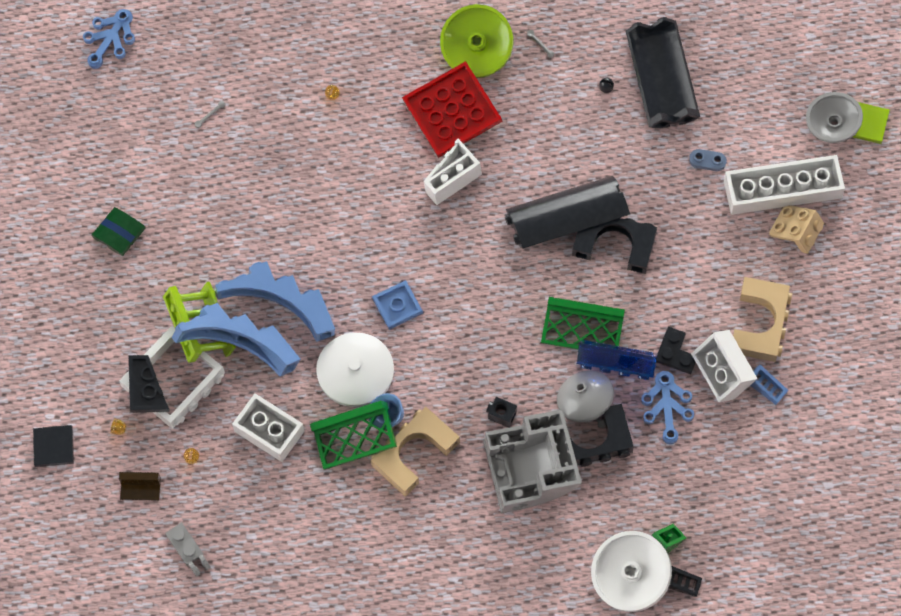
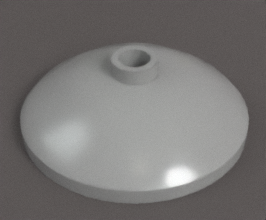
[806,92,863,143]
[557,370,614,422]

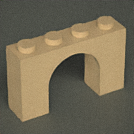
[733,277,792,362]
[371,407,460,497]

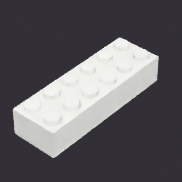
[724,155,845,215]

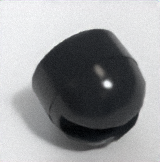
[599,77,614,93]

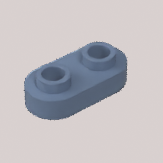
[689,149,727,171]

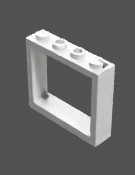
[119,326,225,429]

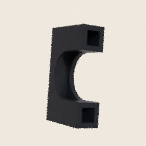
[572,218,657,274]
[564,404,634,467]

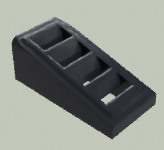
[668,566,702,597]

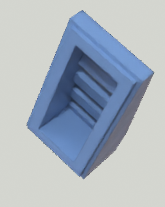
[750,364,789,405]

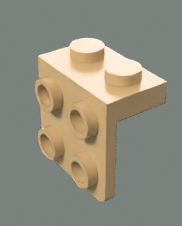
[769,205,825,254]

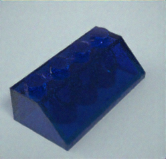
[576,339,658,380]

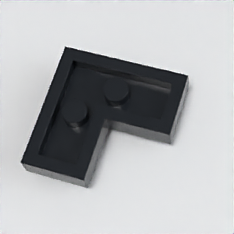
[655,326,696,375]

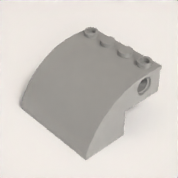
[483,409,582,514]

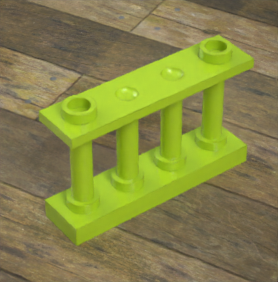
[163,282,236,363]

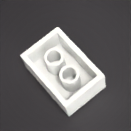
[691,330,757,402]
[232,394,305,462]

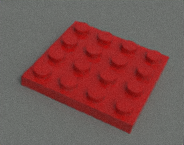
[402,61,503,158]

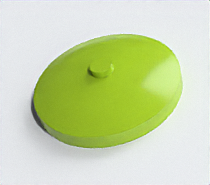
[440,4,514,78]

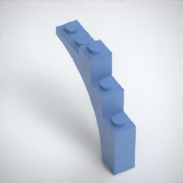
[215,261,335,342]
[172,303,301,377]

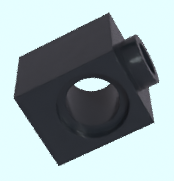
[486,397,517,428]

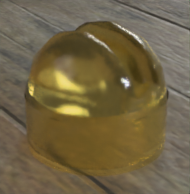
[325,84,340,100]
[110,418,126,435]
[183,448,200,464]

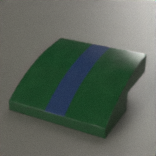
[91,207,146,256]

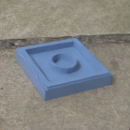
[372,280,423,330]

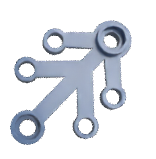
[83,9,135,69]
[641,371,694,444]

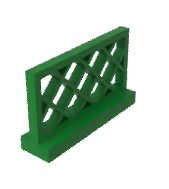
[541,297,625,356]
[310,400,397,470]

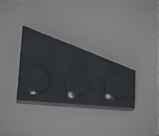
[128,355,170,413]

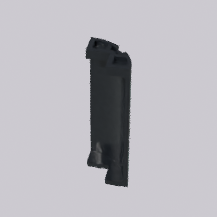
[625,17,700,128]
[504,176,630,249]

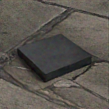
[33,425,74,467]

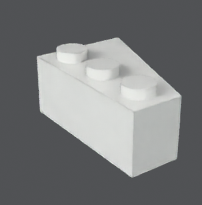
[424,139,482,205]

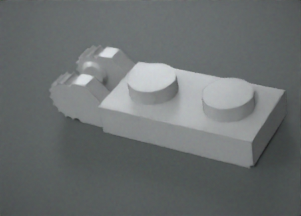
[165,522,211,577]

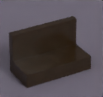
[119,472,161,501]

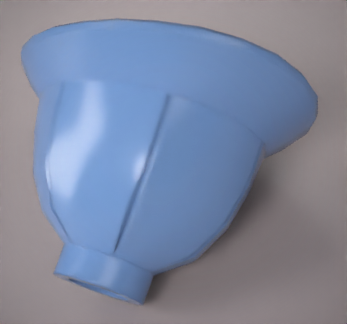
[369,393,404,430]

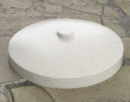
[316,333,394,407]
[591,531,672,612]

